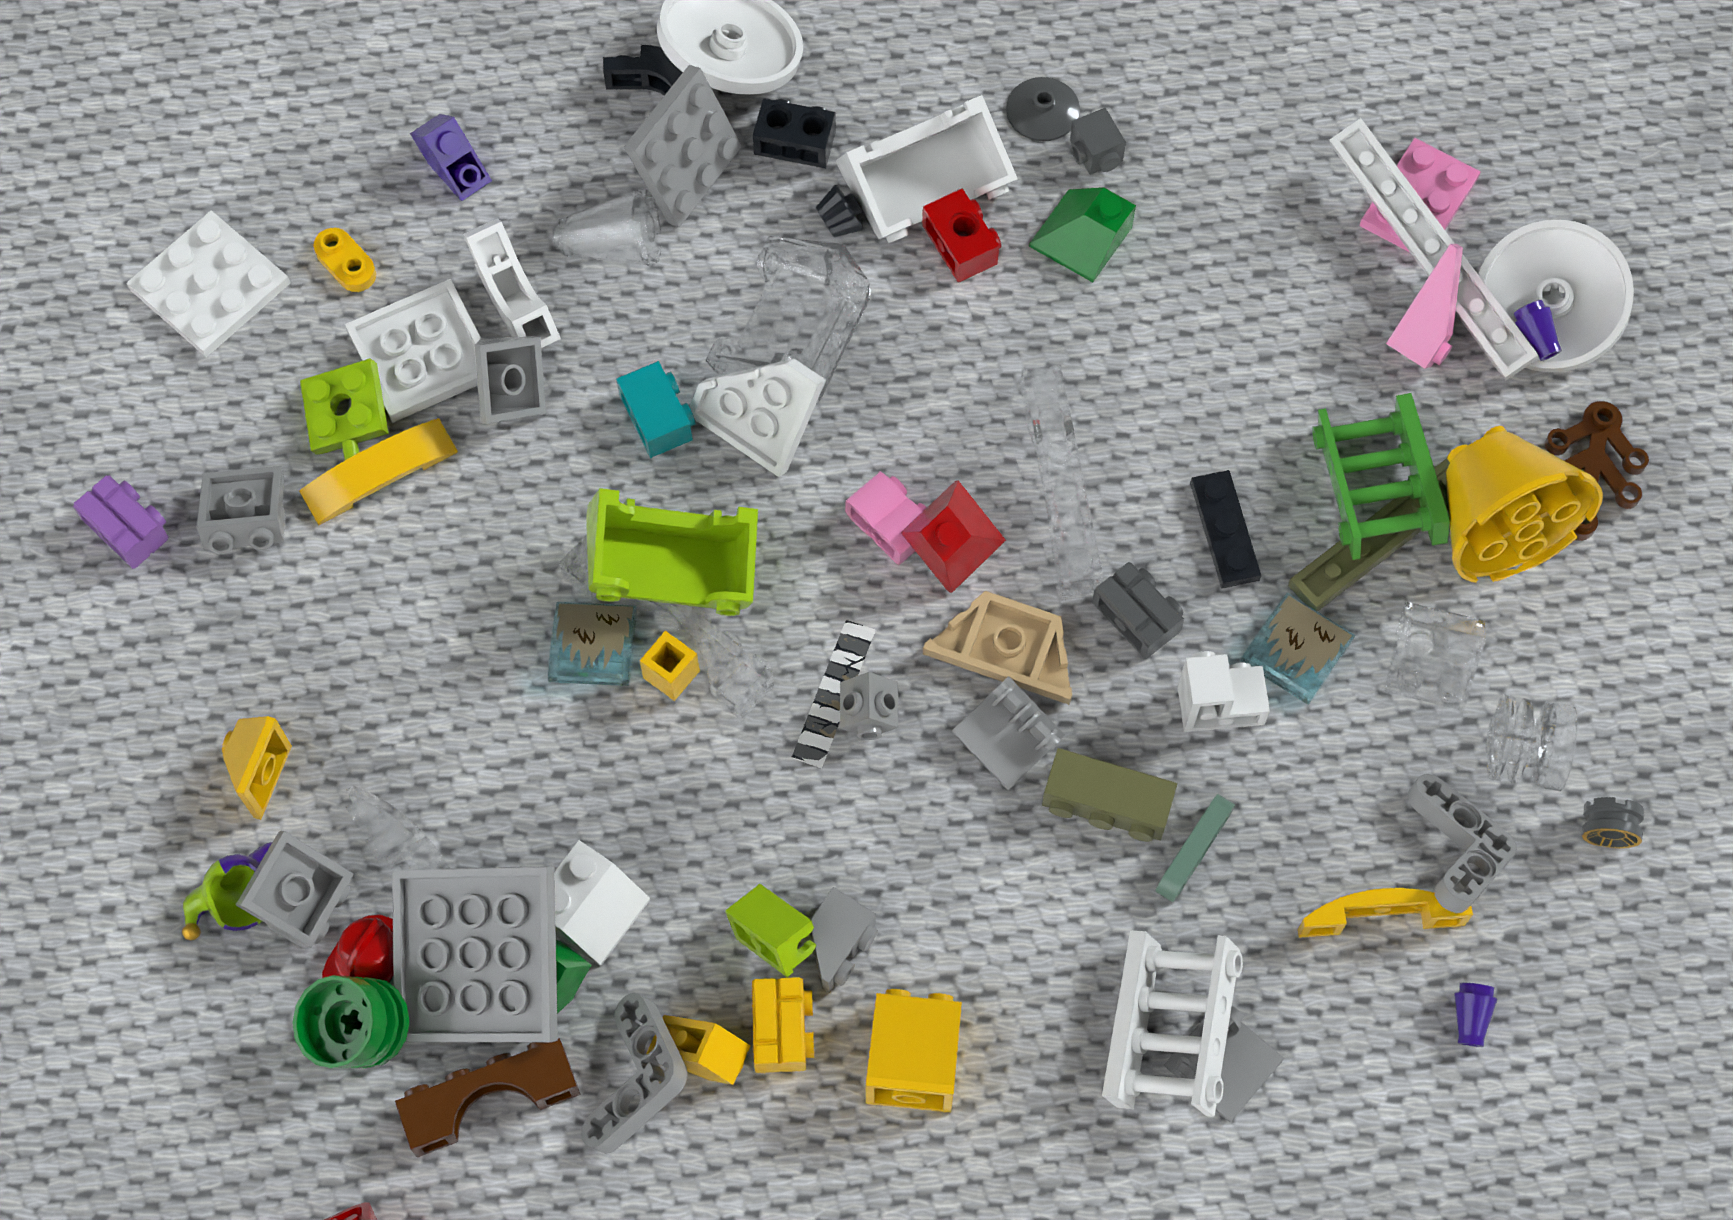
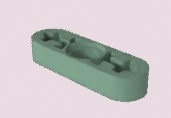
[1155,794,1235,903]

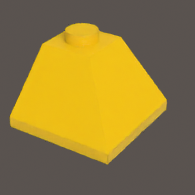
[222,716,292,820]

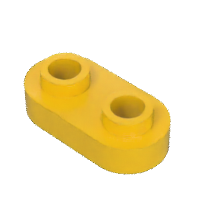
[313,228,376,292]

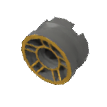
[1582,797,1644,849]

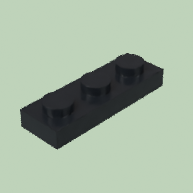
[1190,470,1262,589]

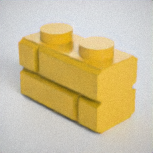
[752,977,814,1073]

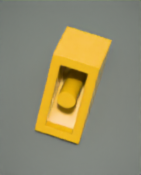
[646,1015,751,1085]

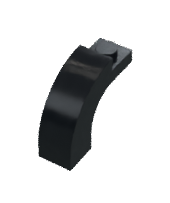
[603,45,683,96]

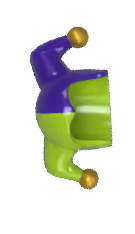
[182,842,272,940]

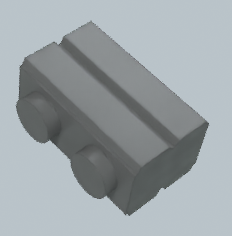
[1092,562,1184,659]

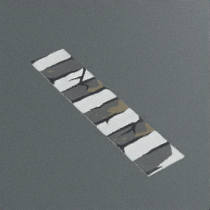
[791,620,876,768]

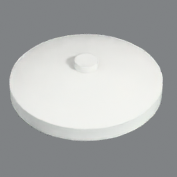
[657,0,803,95]
[1478,220,1634,372]

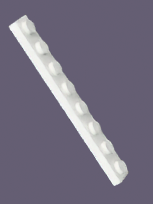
[1329,118,1538,381]

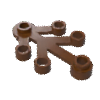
[1544,401,1649,541]

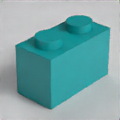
[616,361,696,458]

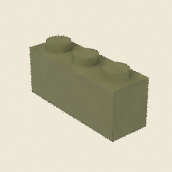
[1042,748,1178,842]

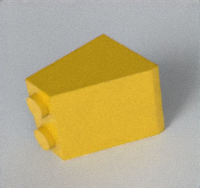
[865,989,962,1113]

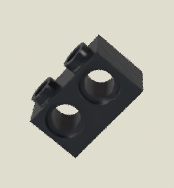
[752,98,836,169]

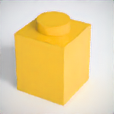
[639,630,700,701]

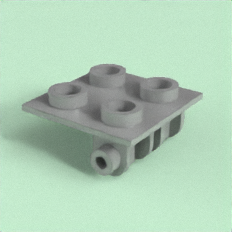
[951,676,1065,790]
[1164,1006,1285,1122]

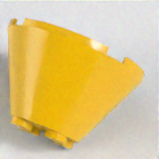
[1446,426,1603,583]

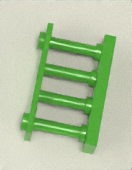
[1312,393,1450,560]

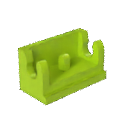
[725,884,816,977]

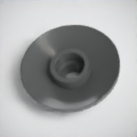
[1006,77,1080,141]

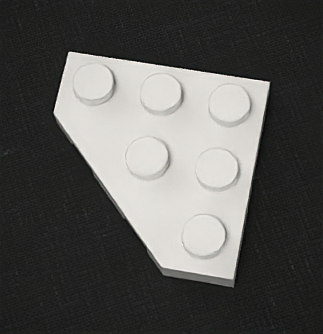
[690,359,826,477]

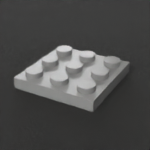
[624,65,742,227]

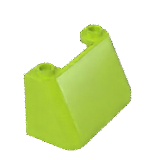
[586,488,758,616]

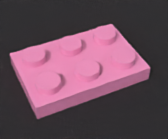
[1359,138,1481,252]

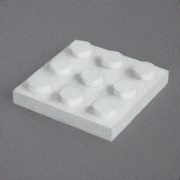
[127,210,291,358]
[345,279,481,423]

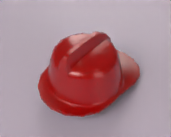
[322,915,394,983]

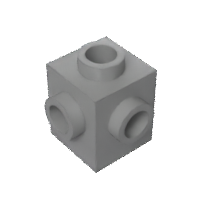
[840,672,898,740]

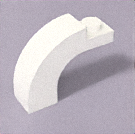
[463,218,561,348]

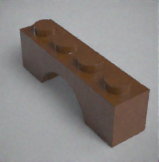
[395,1038,581,1158]

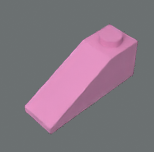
[1386,244,1463,369]

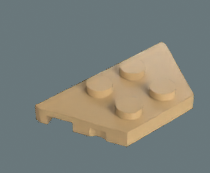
[923,591,1072,705]

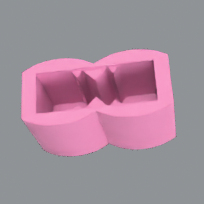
[845,472,927,565]

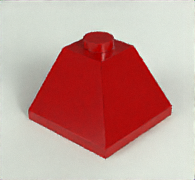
[901,480,1006,593]

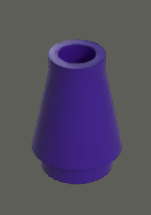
[1513,300,1562,361]
[1454,983,1498,1047]

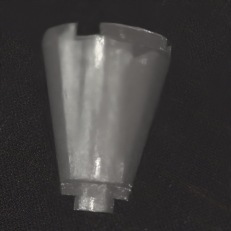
[553,188,662,266]

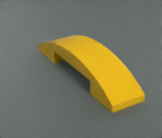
[299,418,458,526]
[1297,888,1473,938]

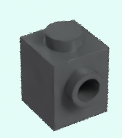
[1070,107,1126,175]

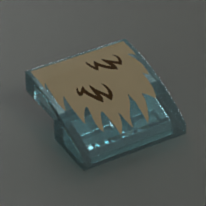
[1240,593,1356,705]
[548,602,637,686]

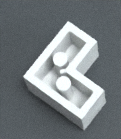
[1177,651,1270,732]

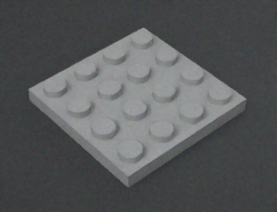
[392,866,558,1042]

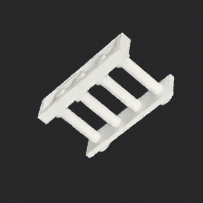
[1102,931,1243,1117]

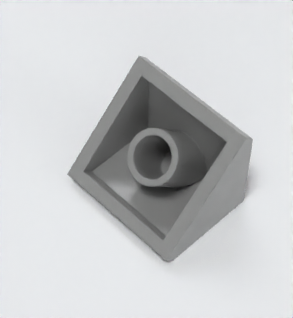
[474,336,546,424]

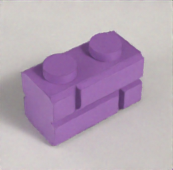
[73,475,169,569]

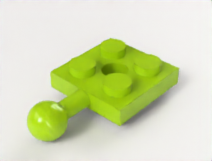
[300,358,389,460]

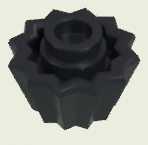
[816,185,863,237]

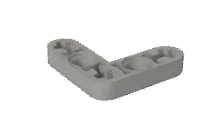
[1408,774,1517,913]
[581,993,688,1154]

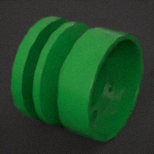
[292,975,410,1068]

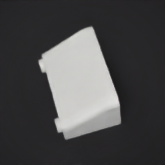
[836,95,1018,244]

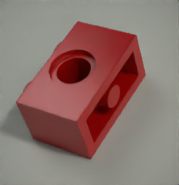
[922,188,1002,283]

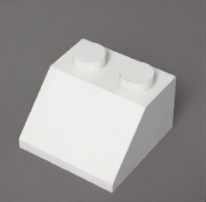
[554,840,650,967]

